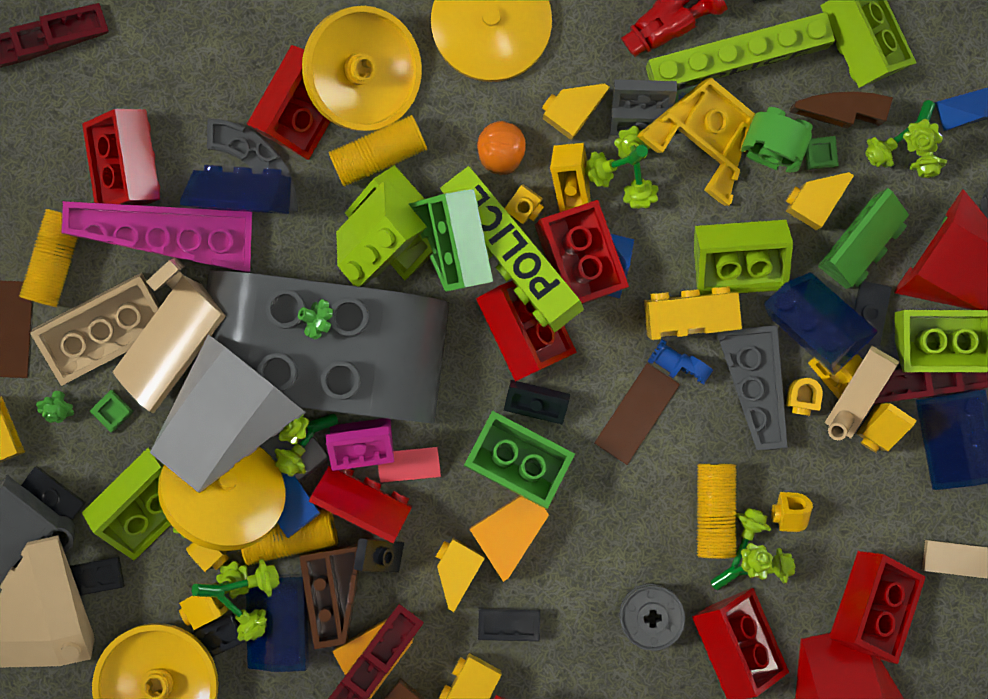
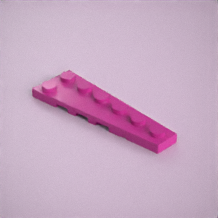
[62,201,252,273]

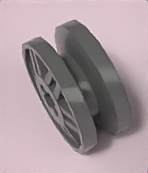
[619,583,685,651]

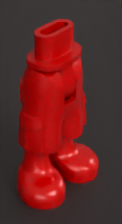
[621,0,728,57]

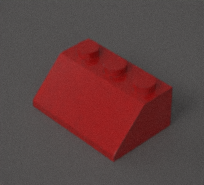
[247,45,331,160]
[82,109,160,206]
[535,200,629,305]
[476,281,577,382]
[309,465,413,543]
[829,551,926,664]
[692,588,789,699]

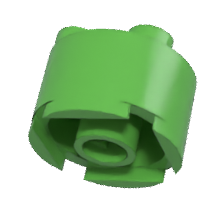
[741,107,813,173]

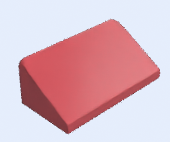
[378,447,441,483]

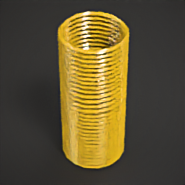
[329,115,427,187]
[19,209,78,308]
[696,464,737,559]
[241,509,338,566]

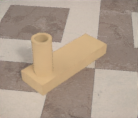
[146,258,185,291]
[825,346,899,440]
[922,540,988,579]

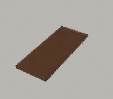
[0,280,32,378]
[594,363,680,465]

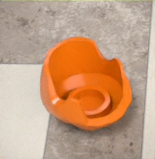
[477,121,526,175]

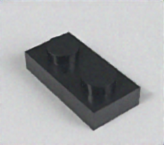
[503,380,570,425]

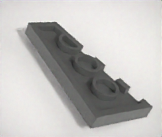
[716,325,788,450]

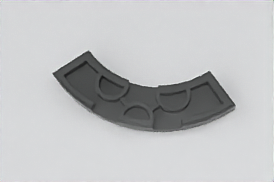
[207,118,298,212]

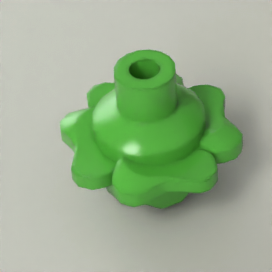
[36,391,74,423]

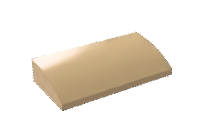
[30,272,160,386]
[113,275,226,413]

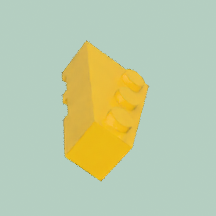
[644,286,742,340]
[438,653,502,699]

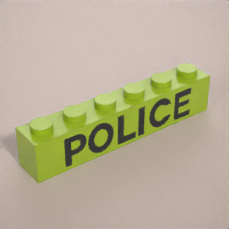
[646,12,835,89]
[440,166,584,333]

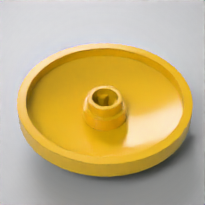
[431,0,552,82]
[302,6,422,131]
[158,446,286,551]
[92,623,219,699]

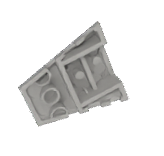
[150,334,306,493]

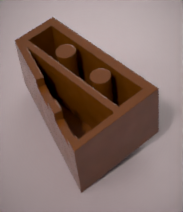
[299,544,359,649]

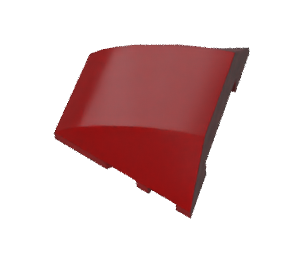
[894,189,988,310]
[794,632,904,699]

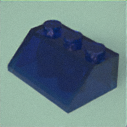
[180,165,291,214]
[764,272,878,375]
[915,389,988,490]
[246,574,309,672]

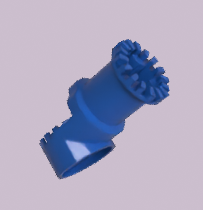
[648,339,713,384]

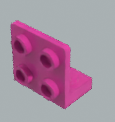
[326,418,394,471]

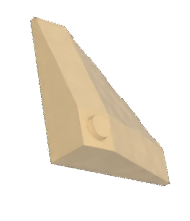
[0,536,95,668]

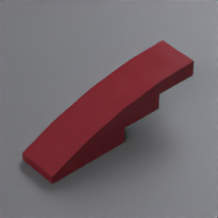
[0,3,109,68]
[873,369,988,404]
[328,604,424,699]

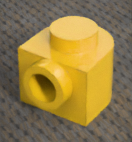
[504,184,544,224]
[785,378,823,416]
[771,492,813,532]
[186,542,229,572]

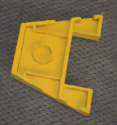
[637,78,755,206]

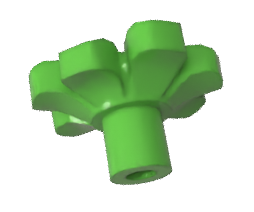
[298,299,333,340]

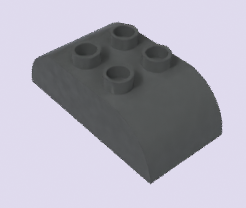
[197,271,450,424]

